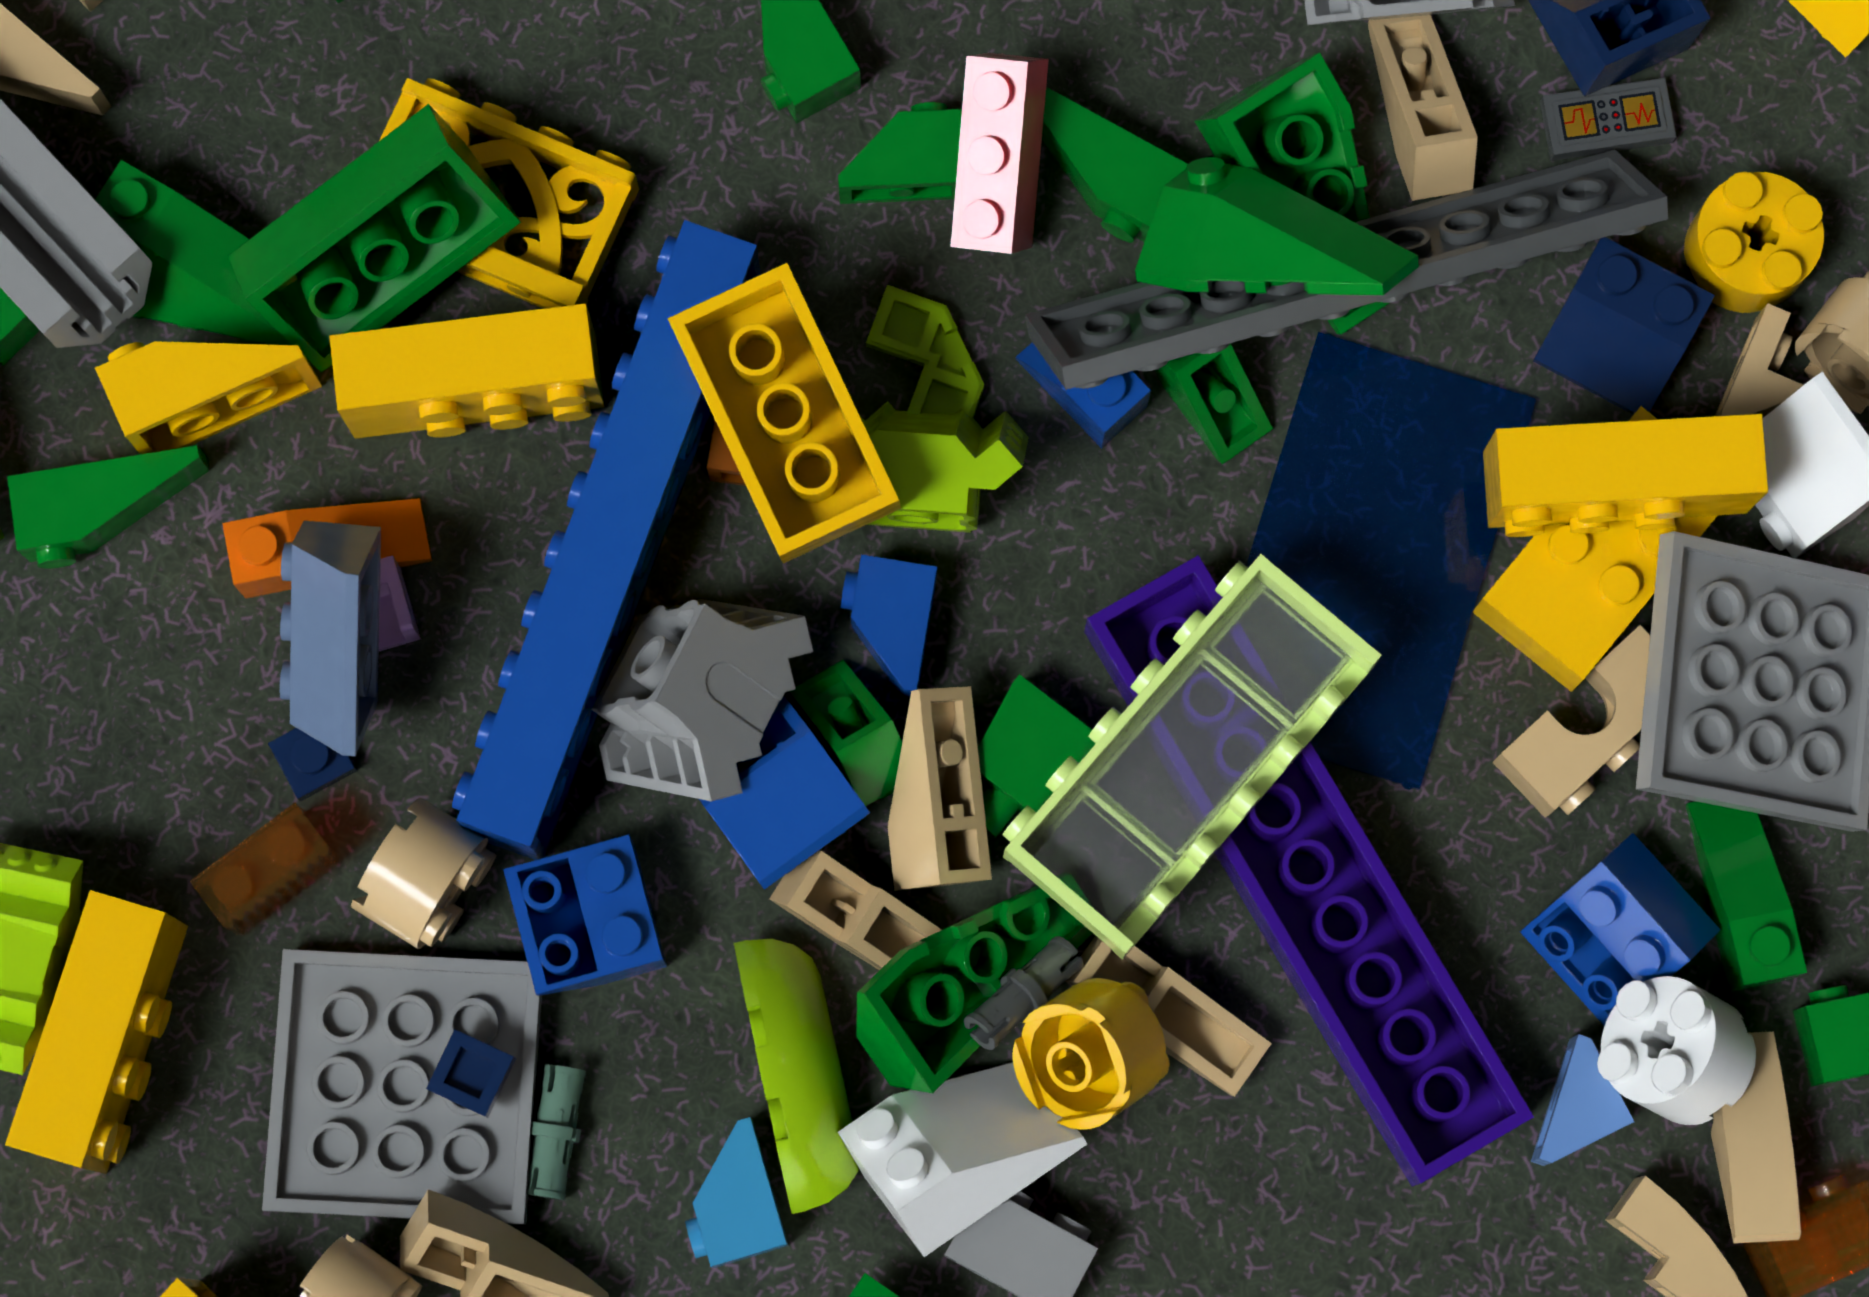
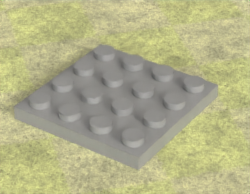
[1636,531,1869,832]
[262,949,542,1225]

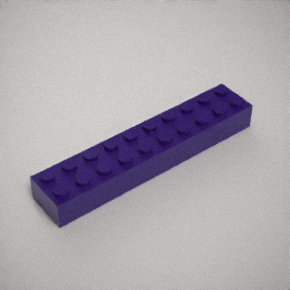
[1084,555,1534,1187]

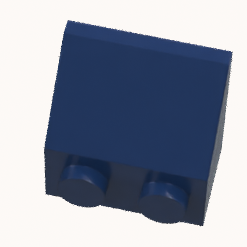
[1533,237,1715,415]

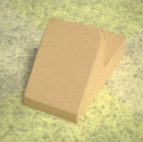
[1715,303,1803,419]

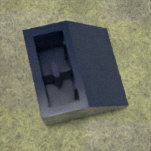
[1528,0,1711,97]

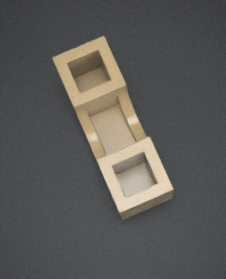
[1493,625,1650,818]

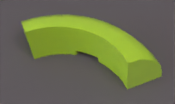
[734,939,858,1214]

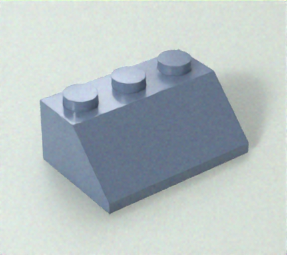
[280,521,381,756]

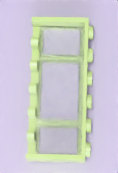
[1002,554,1382,960]

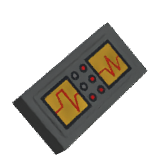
[1540,78,1676,161]

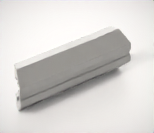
[0,99,153,348]

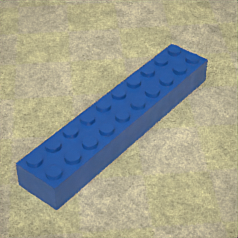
[452,220,761,860]

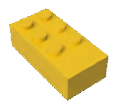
[668,263,901,564]
[329,303,604,439]
[1472,406,1718,692]
[1483,414,1768,537]
[5,890,188,1174]

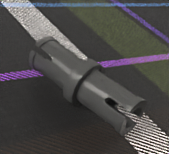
[964,936,1083,1050]

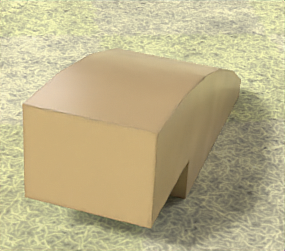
[769,850,942,970]
[1066,935,1272,1097]
[1711,1031,1801,1243]
[1605,1175,1748,1297]
[400,1189,609,1297]

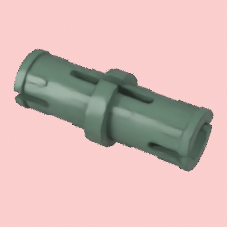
[526,1064,586,1200]

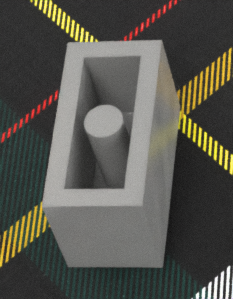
[944,1191,1098,1297]

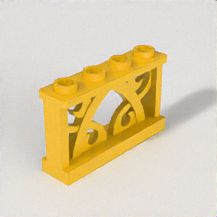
[379,78,639,309]

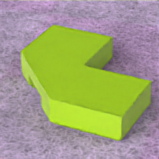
[866,285,984,419]

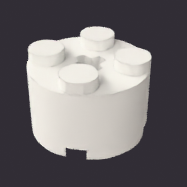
[1597,976,1756,1125]

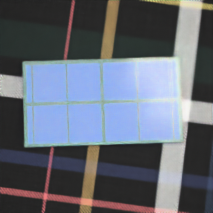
[1238,332,1536,790]

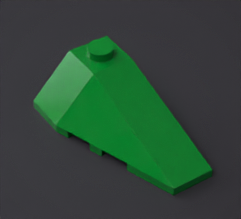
[1194,52,1389,335]
[1135,157,1419,295]
[95,160,292,345]
[856,873,1092,1094]

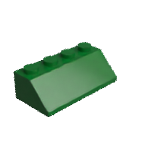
[228,104,521,373]

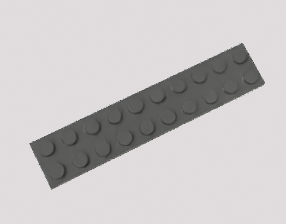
[1025,149,1669,390]

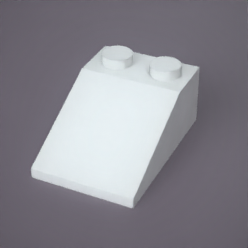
[1755,372,1869,558]
[838,1062,1087,1257]

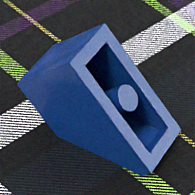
[1016,342,1151,449]
[841,554,937,700]

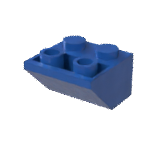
[699,696,870,890]
[1520,833,1721,1026]
[503,834,667,996]

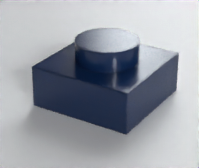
[268,728,357,801]
[426,1029,516,1118]

